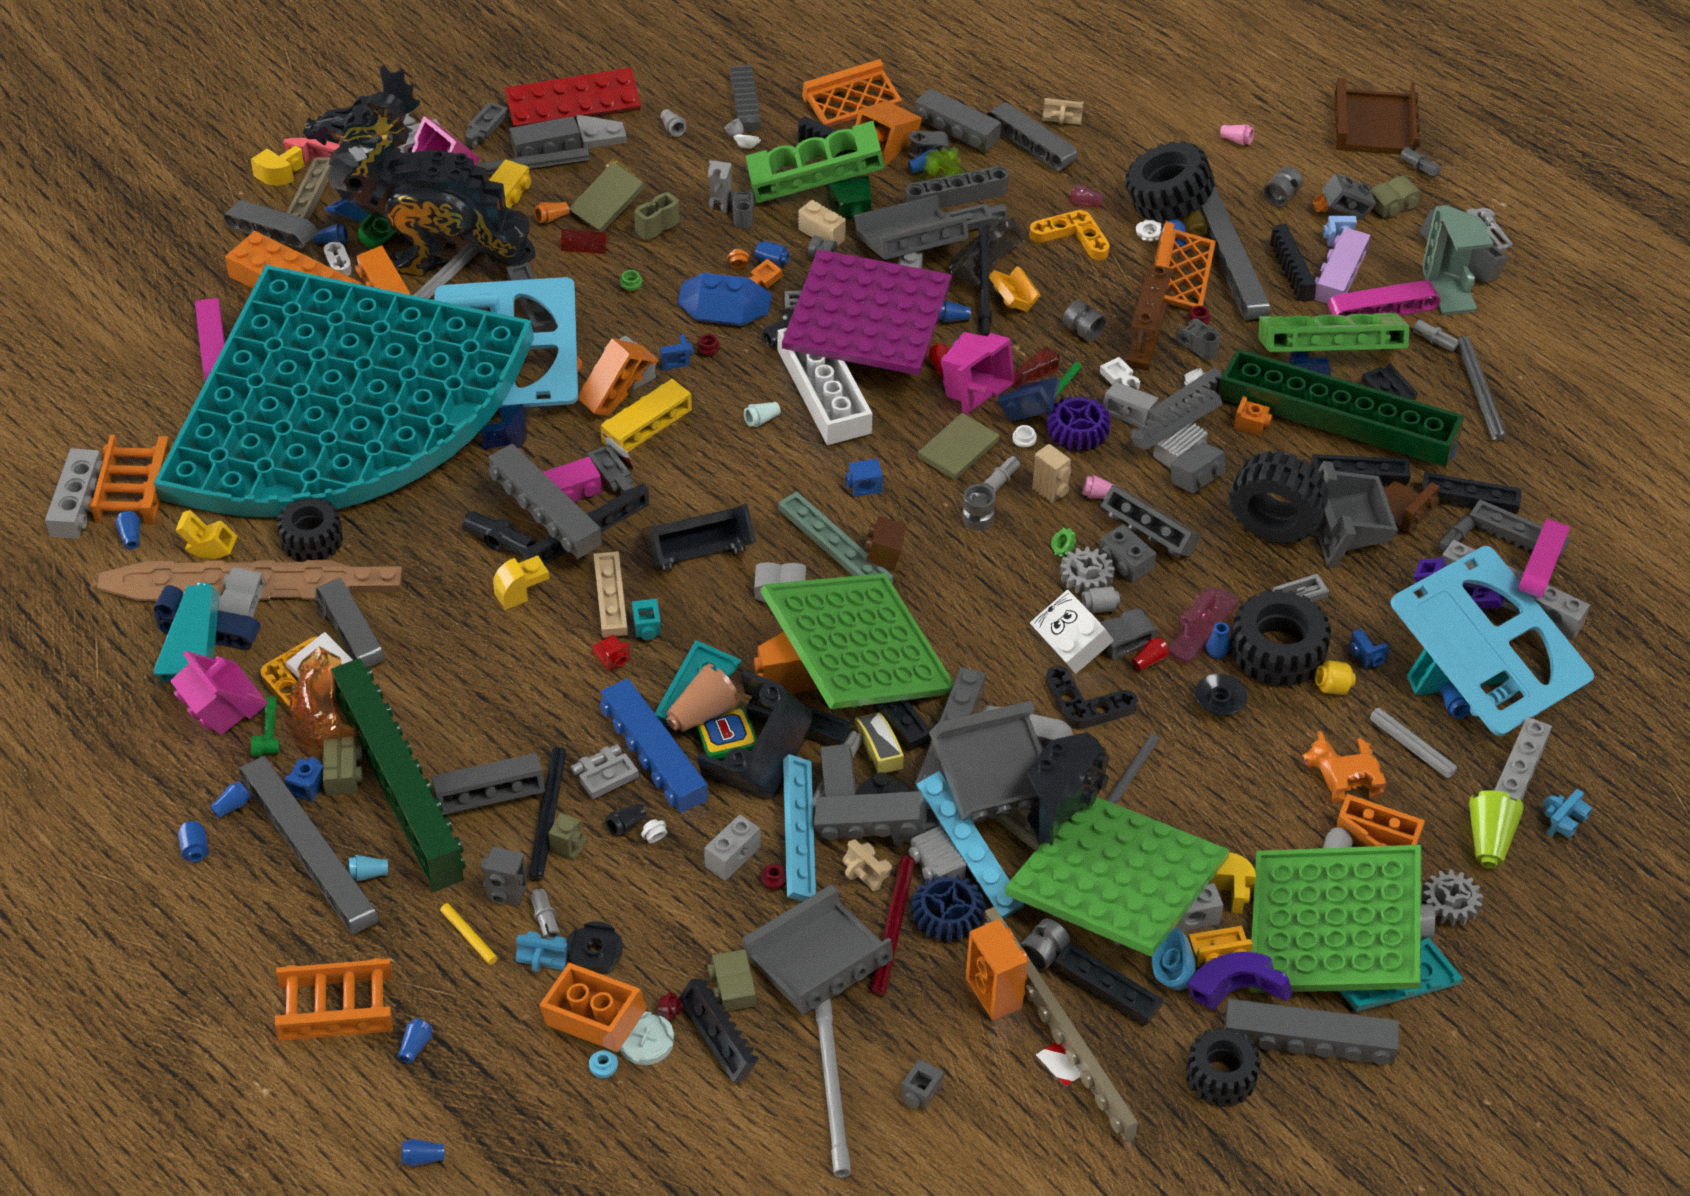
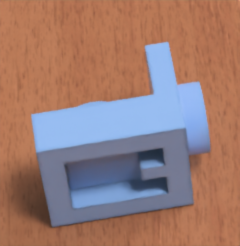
[1323,216,1357,247]

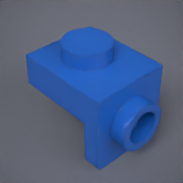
[1348,629,1390,669]

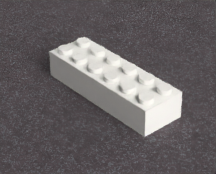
[778,328,872,445]

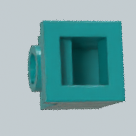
[632,599,661,640]

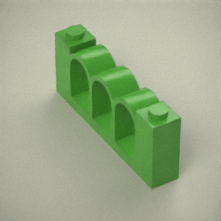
[746,121,886,203]
[1258,313,1409,352]

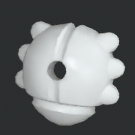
[734,134,761,149]
[1136,219,1161,242]

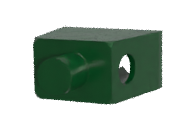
[827,175,872,223]

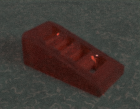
[1014,346,1060,388]

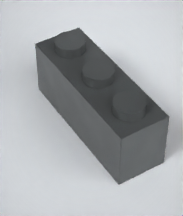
[510,116,581,158]

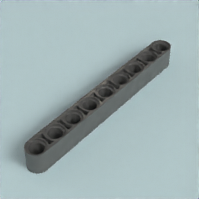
[1195,186,1270,321]
[239,756,379,935]

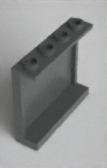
[854,195,969,260]
[929,701,1042,822]
[742,884,893,1015]

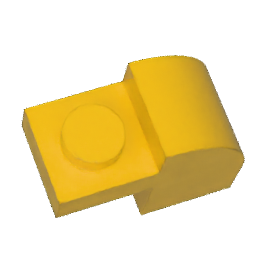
[251,145,304,186]
[175,510,237,559]
[493,556,549,610]
[1209,853,1256,914]

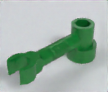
[251,696,279,756]

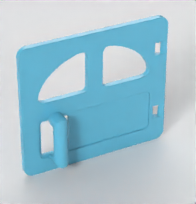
[435,277,578,409]
[1391,546,1594,736]

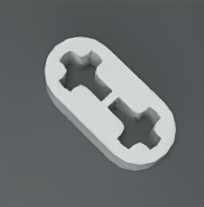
[324,242,352,276]

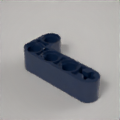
[153,585,261,650]

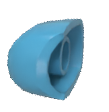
[1152,928,1196,991]

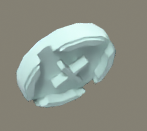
[620,1012,674,1065]

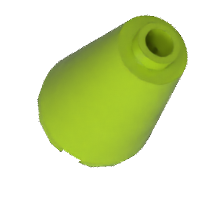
[1469,790,1524,869]

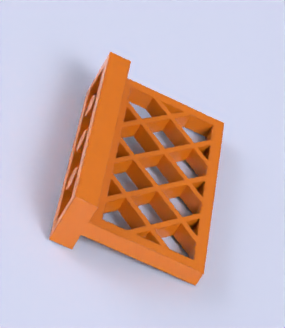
[802,59,902,127]
[1154,221,1216,310]

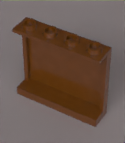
[1334,78,1421,155]

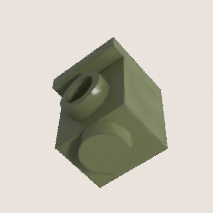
[549,813,587,861]

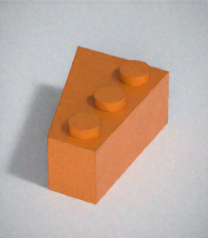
[355,245,411,295]
[578,338,659,416]
[1336,794,1425,847]

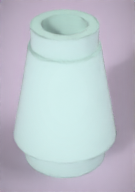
[744,402,781,427]

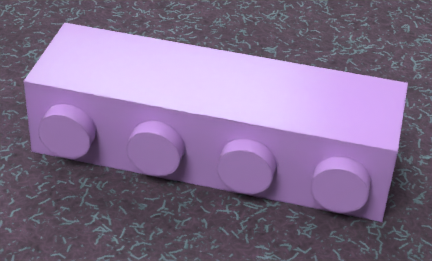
[1314,227,1370,304]

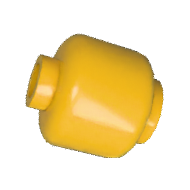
[1315,660,1356,695]

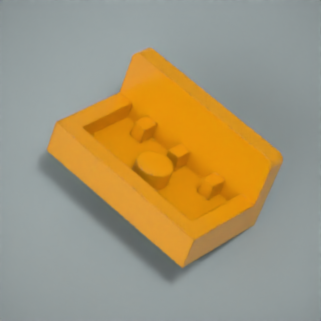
[989,266,1040,312]
[1188,926,1253,968]

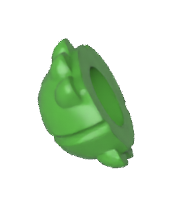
[1051,528,1076,557]

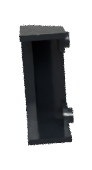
[641,504,756,570]
[697,670,813,800]

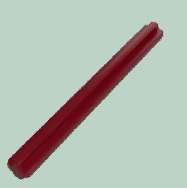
[871,856,915,996]

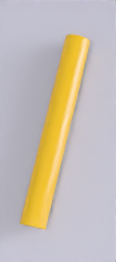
[440,903,498,965]

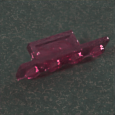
[1169,586,1239,664]

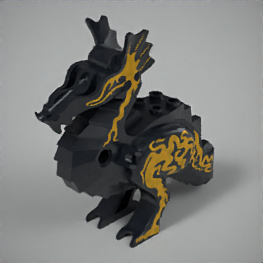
[302,65,536,277]

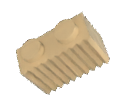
[798,200,845,246]
[1032,444,1072,502]

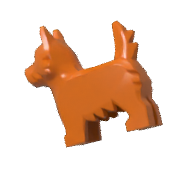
[1302,731,1386,803]

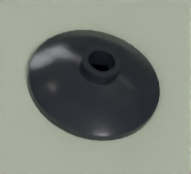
[1195,674,1247,716]

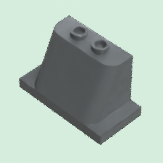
[1316,461,1398,567]

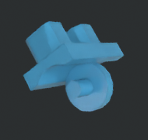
[1543,789,1592,839]
[516,931,567,972]

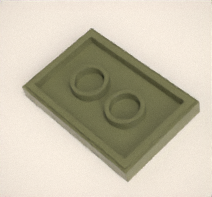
[569,162,646,234]
[918,413,1000,480]

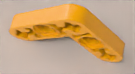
[1029,210,1110,260]
[261,637,318,719]

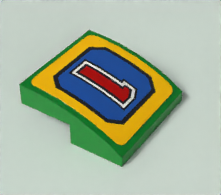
[694,707,757,759]

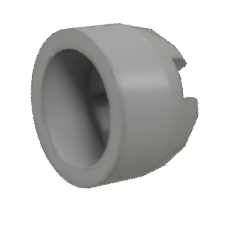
[725,119,744,137]

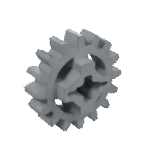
[1059,547,1114,593]
[1421,870,1483,926]

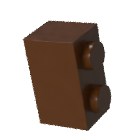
[864,515,907,571]

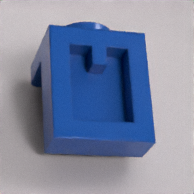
[660,334,693,371]

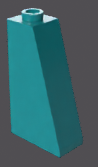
[154,582,219,682]
[1407,648,1509,695]

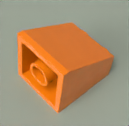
[855,101,922,165]
[754,632,818,694]

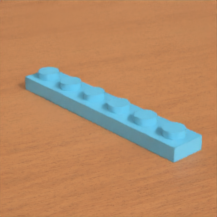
[783,754,816,902]
[916,771,1024,919]

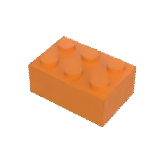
[966,919,1029,1021]
[539,963,647,1052]

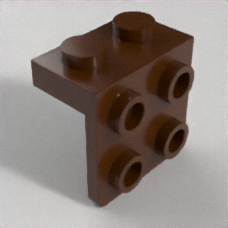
[1384,481,1440,534]

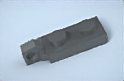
[465,102,509,149]
[945,203,1007,230]
[587,445,633,496]

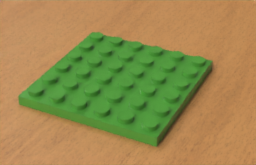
[760,573,954,709]
[1005,797,1229,957]
[1249,845,1422,993]

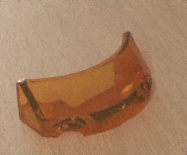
[290,646,357,740]

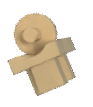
[1042,98,1084,125]
[842,839,892,891]

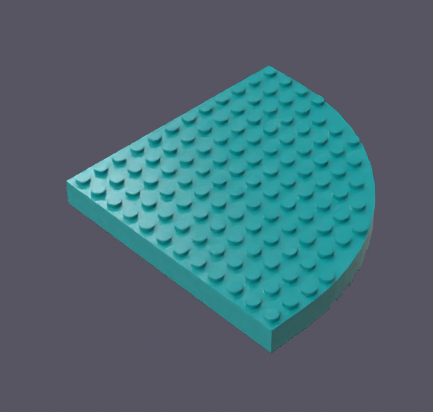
[154,265,534,518]

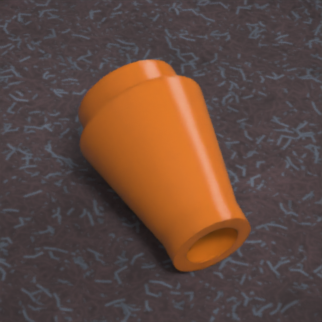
[534,202,569,224]

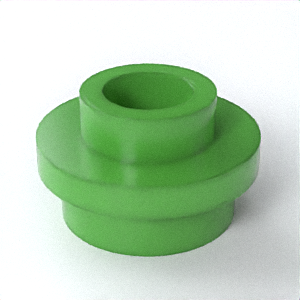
[619,270,642,291]

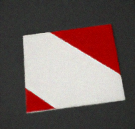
[602,432,634,469]
[1036,1042,1080,1087]

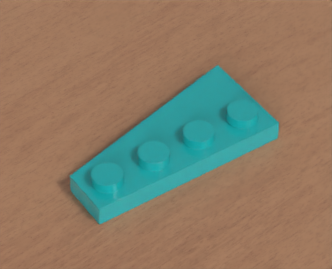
[655,640,742,728]
[1339,937,1463,1012]

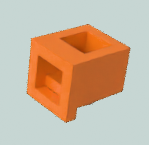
[1234,397,1272,436]

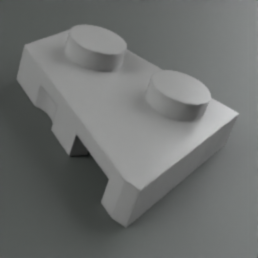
[576,115,627,148]

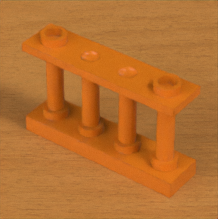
[89,435,171,525]
[275,958,393,1041]

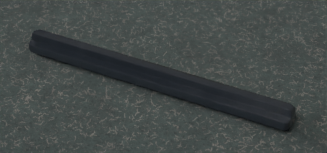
[528,747,566,881]

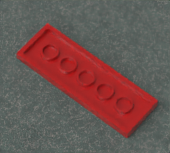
[505,67,641,128]

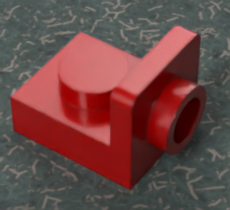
[592,635,630,671]

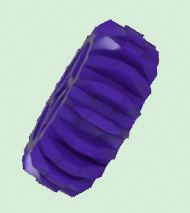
[1046,395,1111,452]

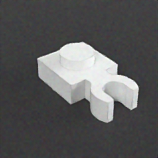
[1100,357,1140,390]

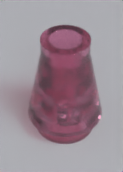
[1069,183,1104,207]

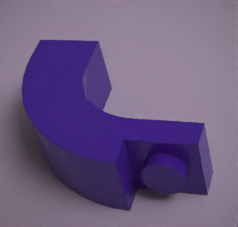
[1414,558,1504,611]
[1187,952,1292,1010]

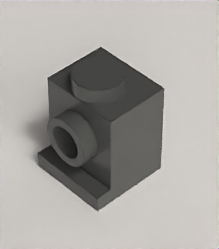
[901,1059,944,1110]

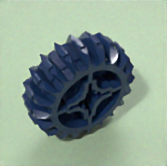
[911,873,985,944]

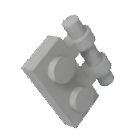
[570,744,639,800]

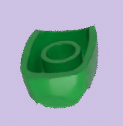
[358,214,398,249]

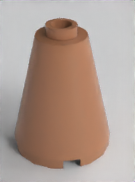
[667,664,740,732]

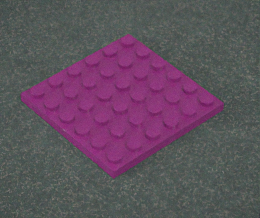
[782,249,952,375]

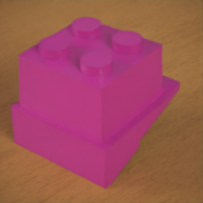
[412,116,480,165]
[941,332,1015,414]
[171,651,268,735]

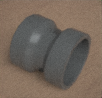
[808,235,837,258]

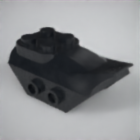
[1027,732,1109,846]

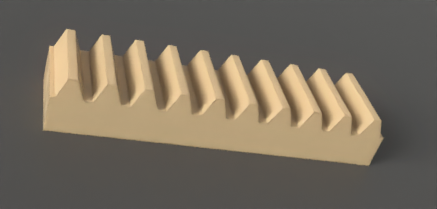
[594,552,628,638]

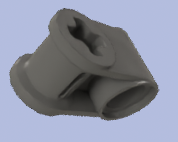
[907,131,950,160]
[731,189,754,229]
[1176,318,1220,359]

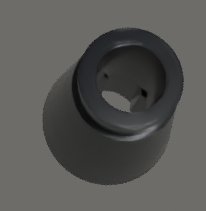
[605,804,646,837]

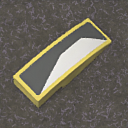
[855,712,904,773]

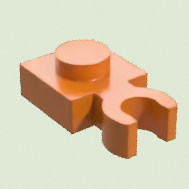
[749,259,783,289]

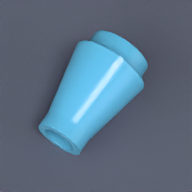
[348,855,388,882]

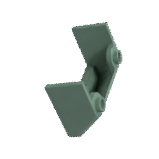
[1423,205,1493,316]

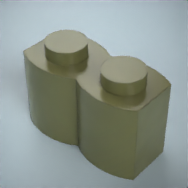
[1371,176,1421,218]
[634,192,680,240]
[708,950,756,1012]

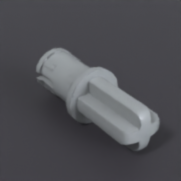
[1413,320,1459,352]
[983,456,1020,493]
[530,889,561,940]

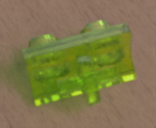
[924,147,966,177]

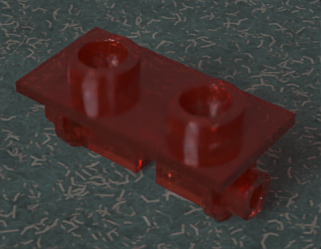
[561,229,608,254]

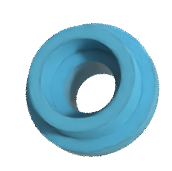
[589,1050,618,1079]

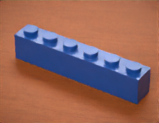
[599,678,708,814]

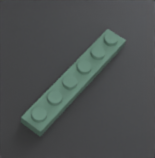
[778,491,893,583]

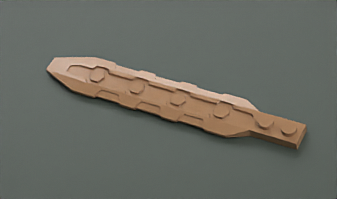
[97,560,403,601]

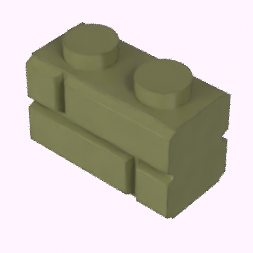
[323,735,363,796]

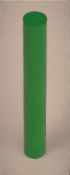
[1056,362,1082,397]

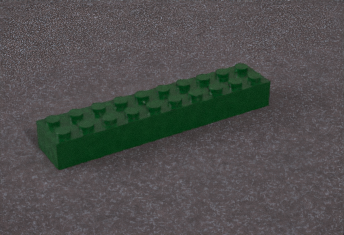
[1219,348,1465,467]
[330,658,466,892]

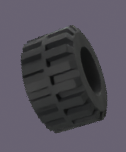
[277,497,343,562]
[1185,1027,1261,1107]

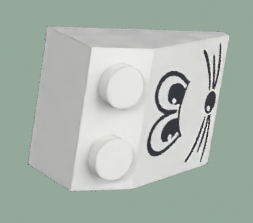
[1030,590,1114,674]

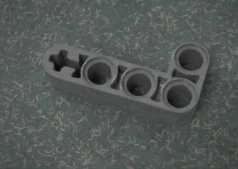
[315,578,385,667]

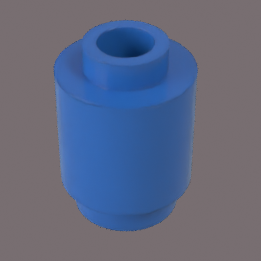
[754,241,790,268]
[178,821,209,862]

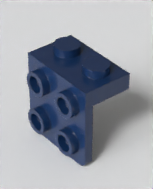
[997,377,1060,422]

